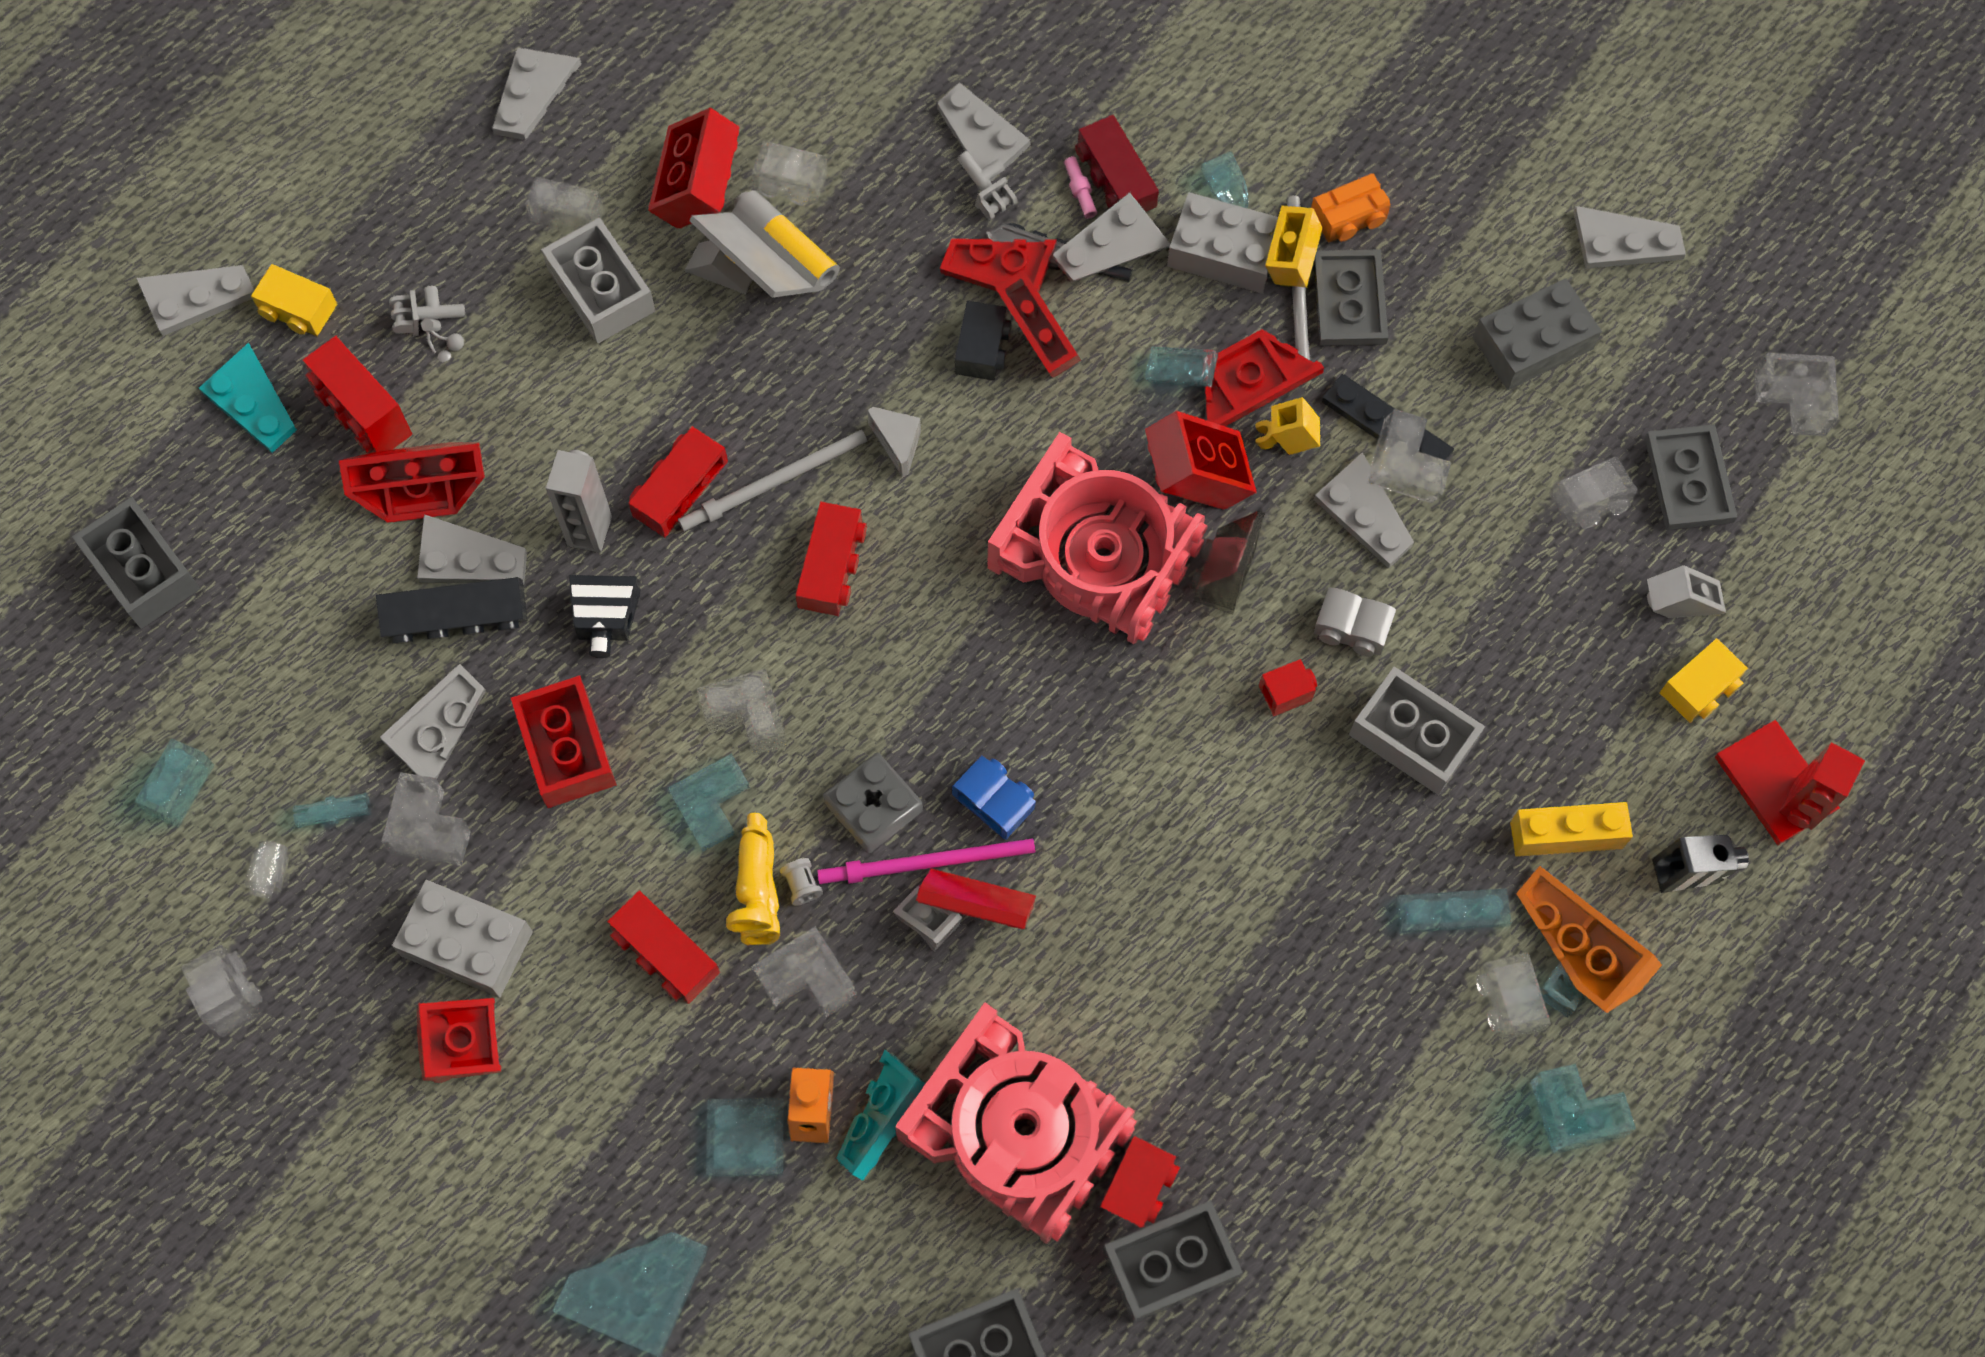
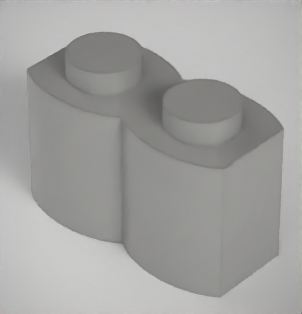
[1314,587,1396,657]

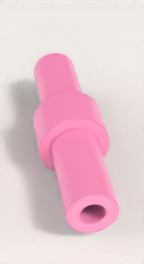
[1064,157,1097,219]

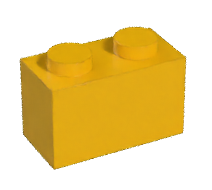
[1265,206,1322,288]
[251,264,337,336]
[1660,638,1748,723]

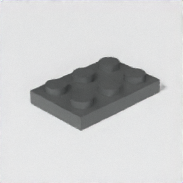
[1313,250,1388,346]
[1645,424,1737,530]

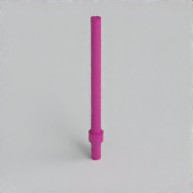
[817,839,1035,884]

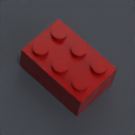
[648,107,740,229]
[303,335,413,453]
[1145,410,1257,509]
[511,675,617,808]

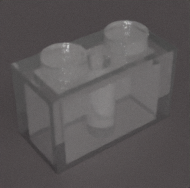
[751,140,828,205]
[525,177,604,233]
[1550,456,1637,531]
[1476,952,1551,1041]

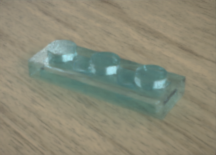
[1396,888,1512,934]

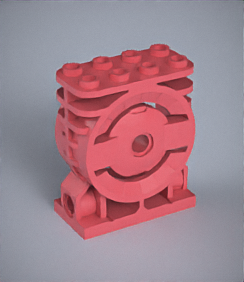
[988,432,1208,644]
[895,1003,1137,1244]

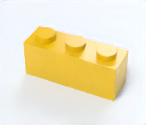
[1510,802,1633,856]

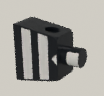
[569,575,641,658]
[1652,835,1749,893]

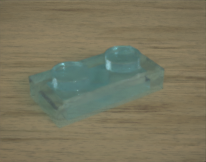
[1145,346,1218,387]

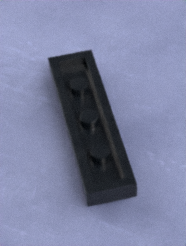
[1322,373,1454,477]

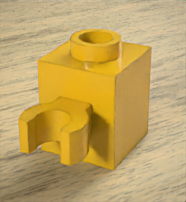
[1255,397,1320,455]

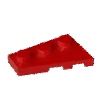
[940,239,1057,293]

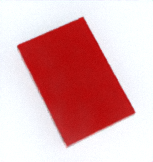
[1715,720,1840,846]
[916,868,1036,930]

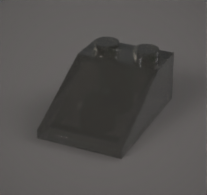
[1190,510,1265,615]

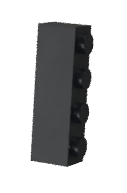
[376,577,528,644]

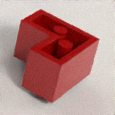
[1100,1136,1180,1228]

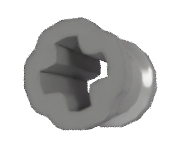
[780,858,823,906]

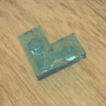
[668,753,750,852]

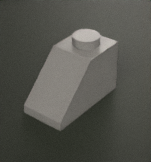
[1647,565,1726,618]

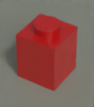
[1259,659,1317,716]

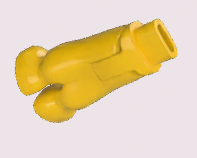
[726,813,780,945]

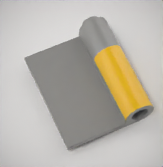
[690,190,840,298]

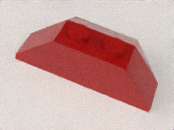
[339,442,485,523]

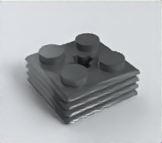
[823,752,923,853]

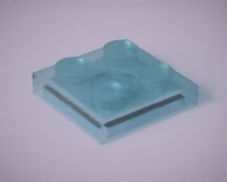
[706,1098,784,1177]

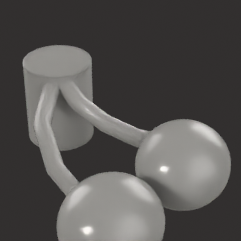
[421,318,464,362]

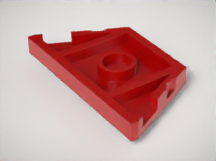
[1203,329,1324,427]

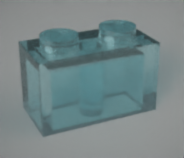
[134,738,214,828]

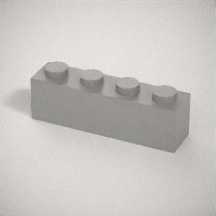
[546,450,612,553]

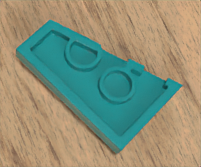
[199,343,297,453]
[836,1050,926,1181]

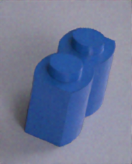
[952,756,1036,840]

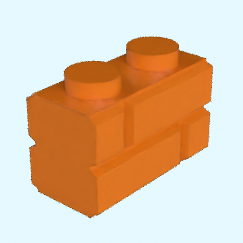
[1311,173,1391,243]

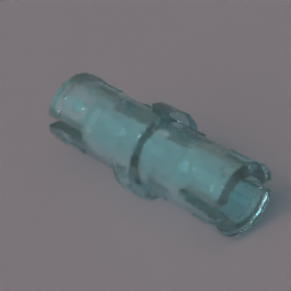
[293,792,371,828]

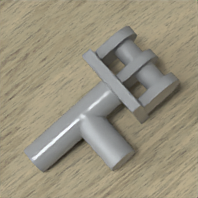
[957,151,1017,220]
[389,286,465,336]

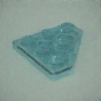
[552,1232,709,1357]

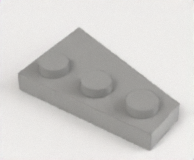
[492,47,581,140]
[937,83,1030,182]
[1051,193,1171,282]
[1573,206,1686,269]
[137,265,254,336]
[1314,452,1414,568]
[417,514,527,584]
[380,664,485,789]

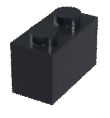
[955,300,1012,381]

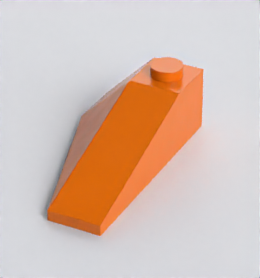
[1516,866,1662,1013]

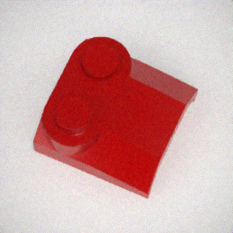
[417,998,501,1083]

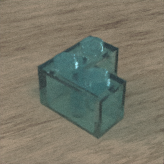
[1530,1064,1636,1155]

